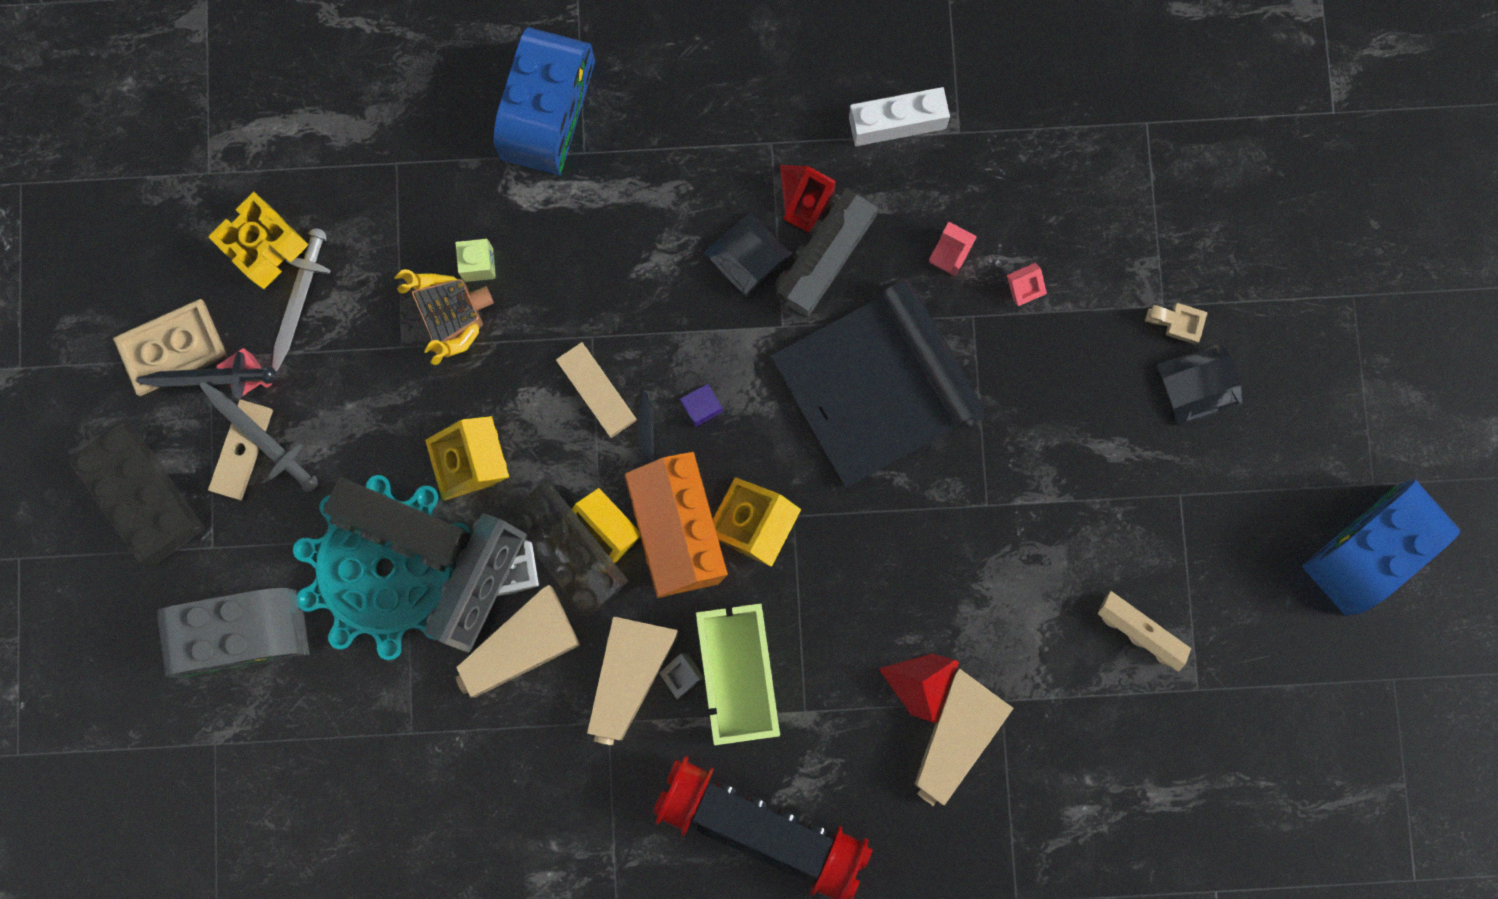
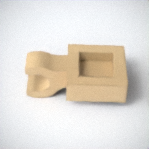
[1145,303,1208,345]

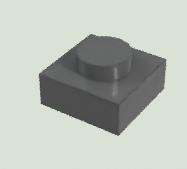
[659,652,705,699]

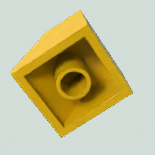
[425,416,509,500]
[713,477,801,567]
[547,488,641,586]

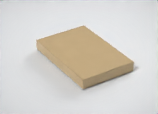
[113,299,228,396]

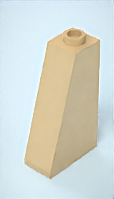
[456,585,580,697]
[587,617,679,745]
[914,669,1014,806]

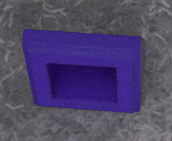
[680,384,723,427]

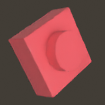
[1007,263,1047,306]

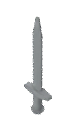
[272,228,330,371]

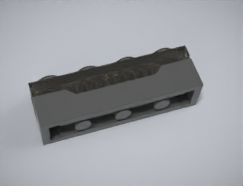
[774,187,878,318]

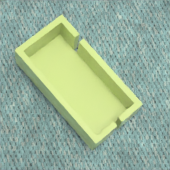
[696,604,780,745]

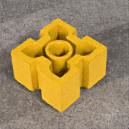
[208,192,309,289]

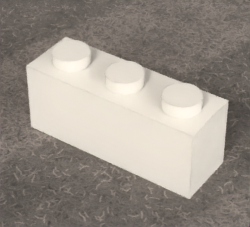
[849,87,950,146]

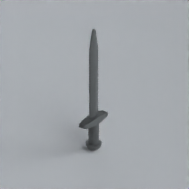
[200,382,318,492]

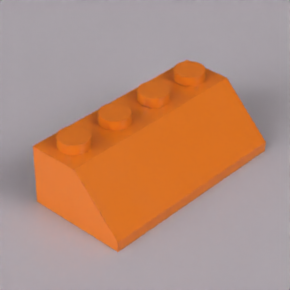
[624,452,728,598]

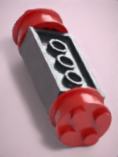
[653,756,873,899]

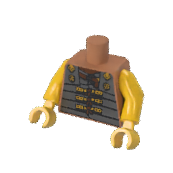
[395,269,494,365]

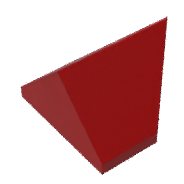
[780,165,836,234]
[878,653,959,724]

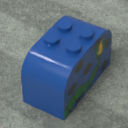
[493,27,595,176]
[1302,479,1461,616]

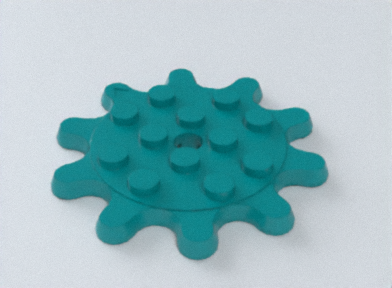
[293,475,471,660]

